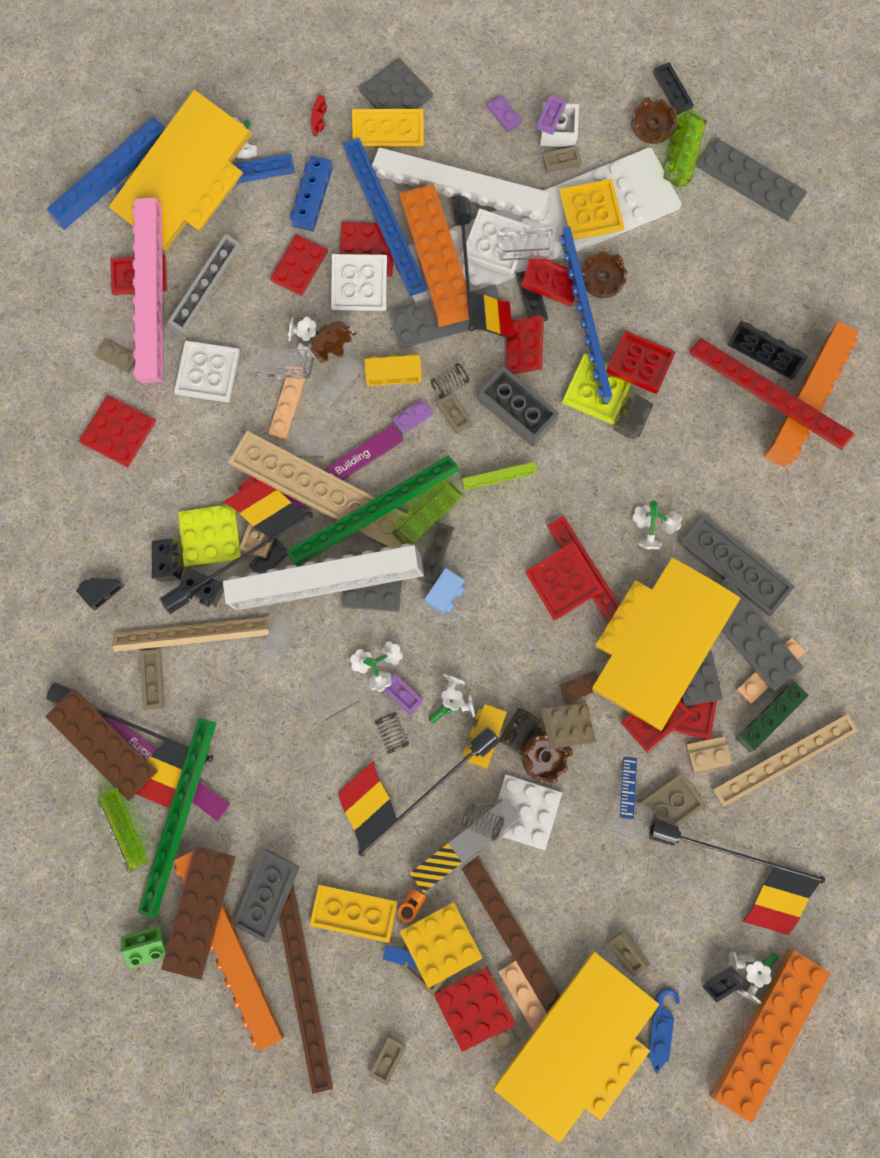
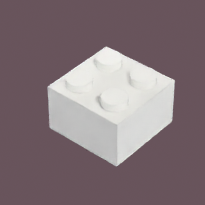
[540,102,579,147]

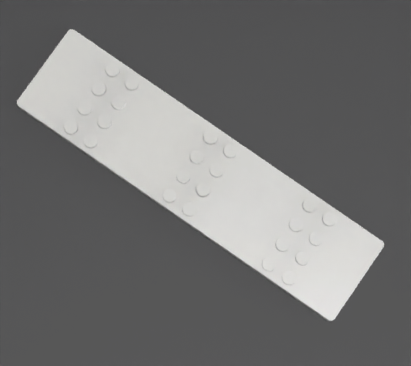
[408,148,681,306]

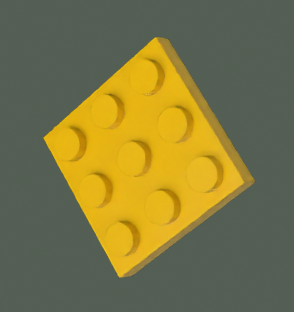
[559,179,624,240]
[400,902,482,988]

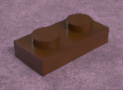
[559,670,598,704]

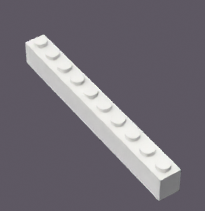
[372,147,550,220]

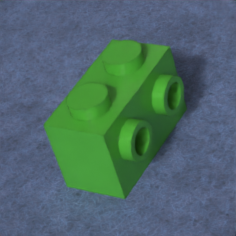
[121,925,168,969]

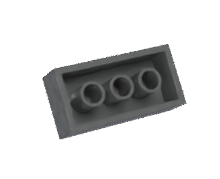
[477,366,559,447]

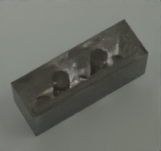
[417,521,454,585]

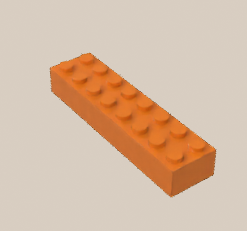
[399,184,469,327]
[765,321,858,468]
[710,949,830,1123]

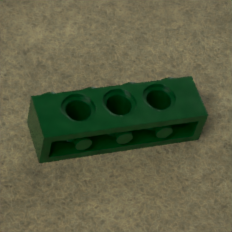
[736,681,809,752]

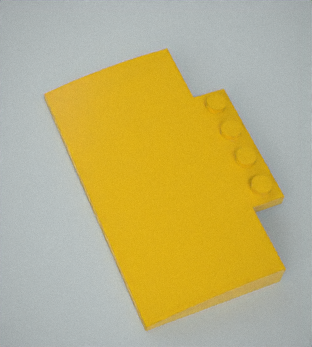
[109,90,252,251]
[592,558,741,731]
[493,951,660,1143]

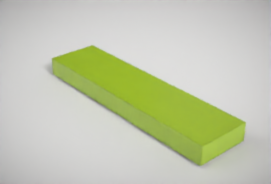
[462,462,537,490]

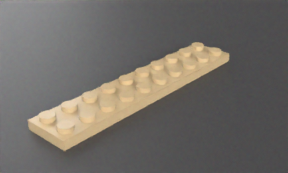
[228,431,412,549]

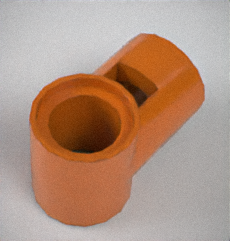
[398,887,427,922]

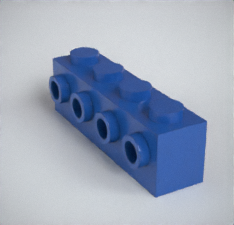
[290,156,333,232]

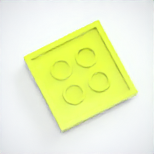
[562,353,631,425]
[178,505,242,568]

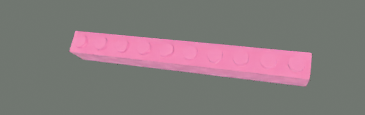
[132,197,163,383]

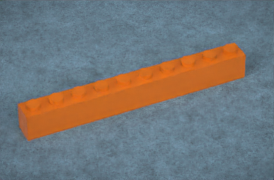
[174,851,284,1051]

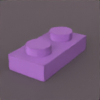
[487,95,522,132]
[536,95,567,135]
[392,399,433,435]
[383,674,424,715]

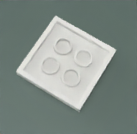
[461,208,531,277]
[331,254,387,312]
[174,341,241,403]
[497,774,562,851]

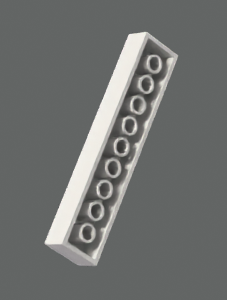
[223,544,424,610]

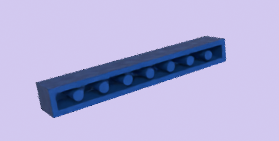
[47,117,166,230]

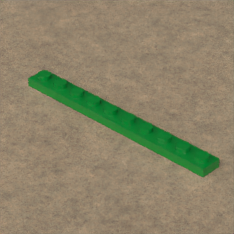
[286,455,459,567]
[138,717,217,919]

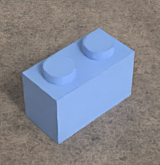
[424,568,466,615]

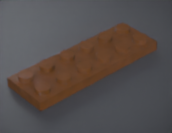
[45,688,158,801]
[161,846,236,980]

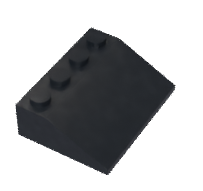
[727,320,809,380]

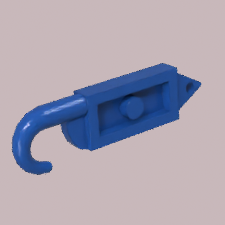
[647,988,680,1074]

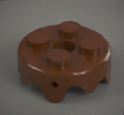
[631,97,677,144]
[581,251,627,299]
[311,320,357,363]
[522,731,573,783]

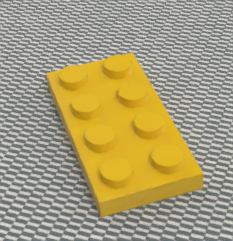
[352,109,424,147]
[310,885,398,943]

